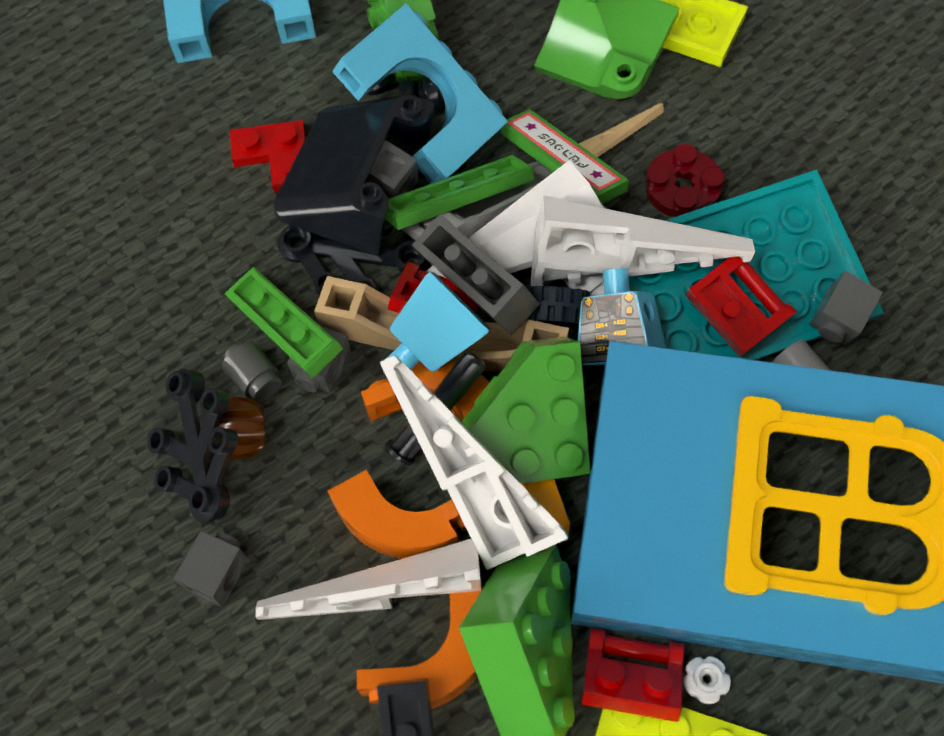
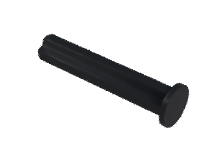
[385,352,486,466]

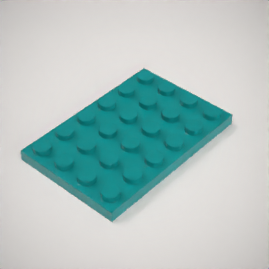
[629,169,884,361]

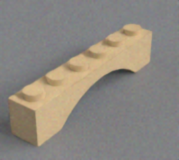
[314,276,569,374]

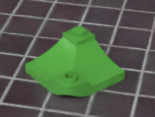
[534,0,679,99]

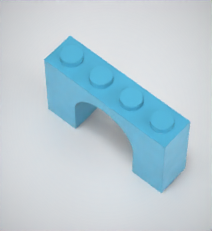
[163,0,316,63]
[332,3,508,184]

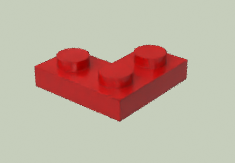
[230,120,306,192]

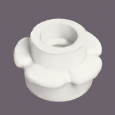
[683,656,731,704]

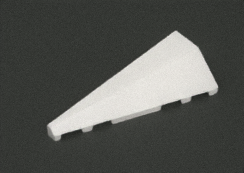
[426,160,603,278]
[531,196,755,286]
[380,355,568,570]
[256,539,481,620]

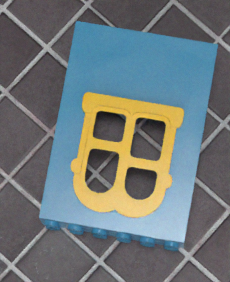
[571,341,944,684]

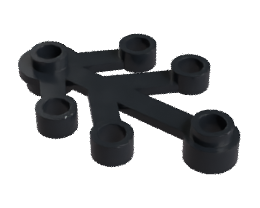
[278,219,427,296]
[147,368,238,523]

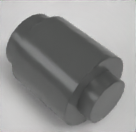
[222,342,282,403]

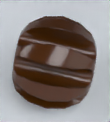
[219,397,266,460]

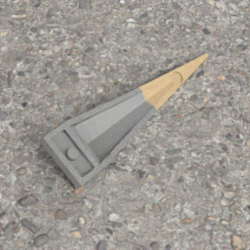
[402,103,664,240]

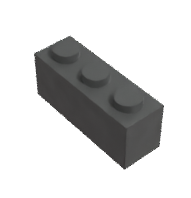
[412,214,540,336]

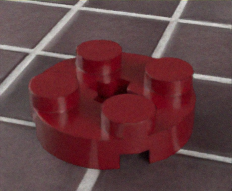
[645,144,724,217]

